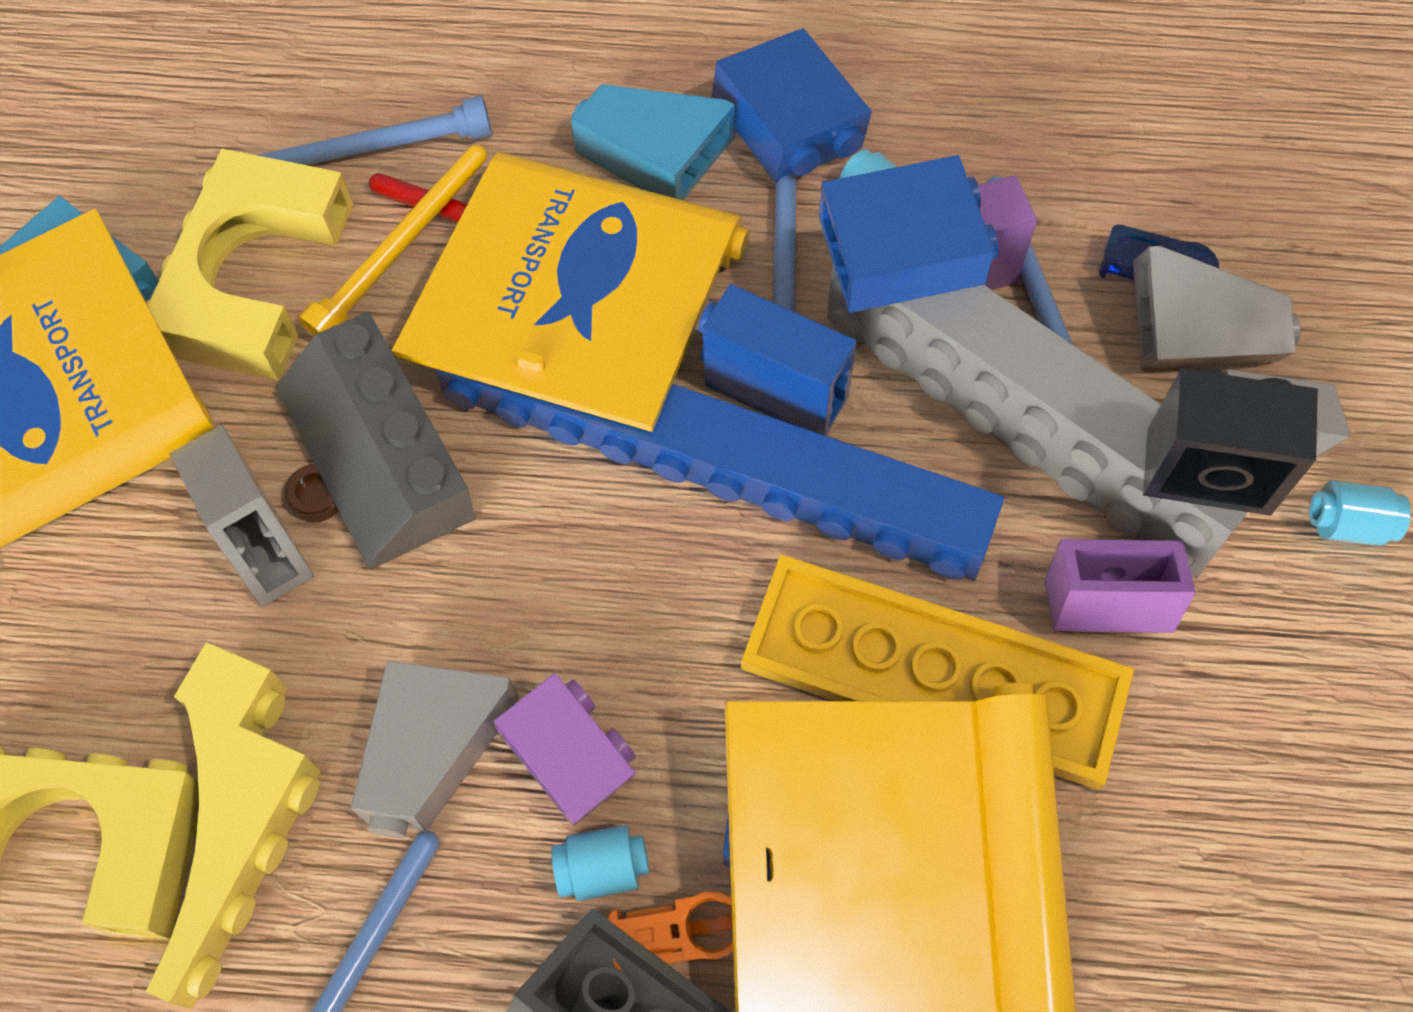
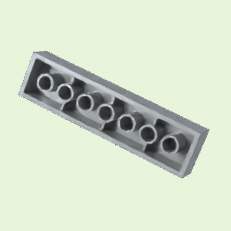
[827,261,1248,579]

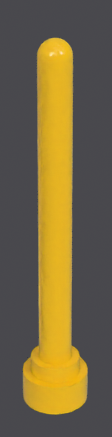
[297,144,487,336]

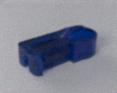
[1098,224,1219,280]

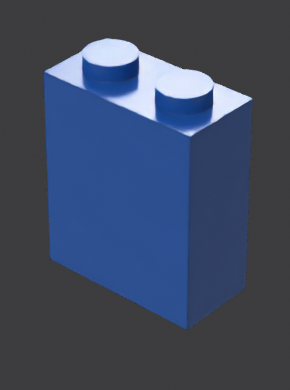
[712,28,872,183]
[819,155,999,313]
[698,283,857,436]

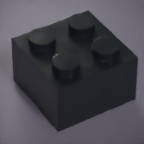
[1143,368,1318,516]

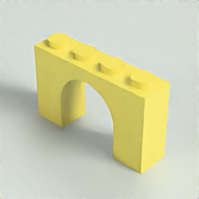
[146,149,354,381]
[0,747,199,940]

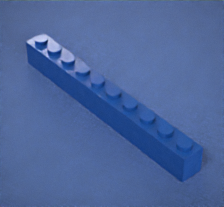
[434,368,1005,581]

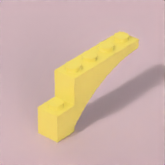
[146,642,321,1010]

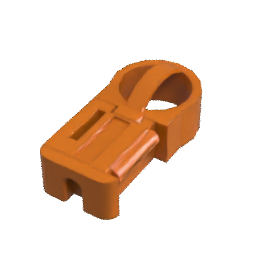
[608,891,733,971]

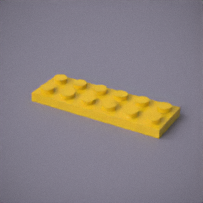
[741,554,1135,791]

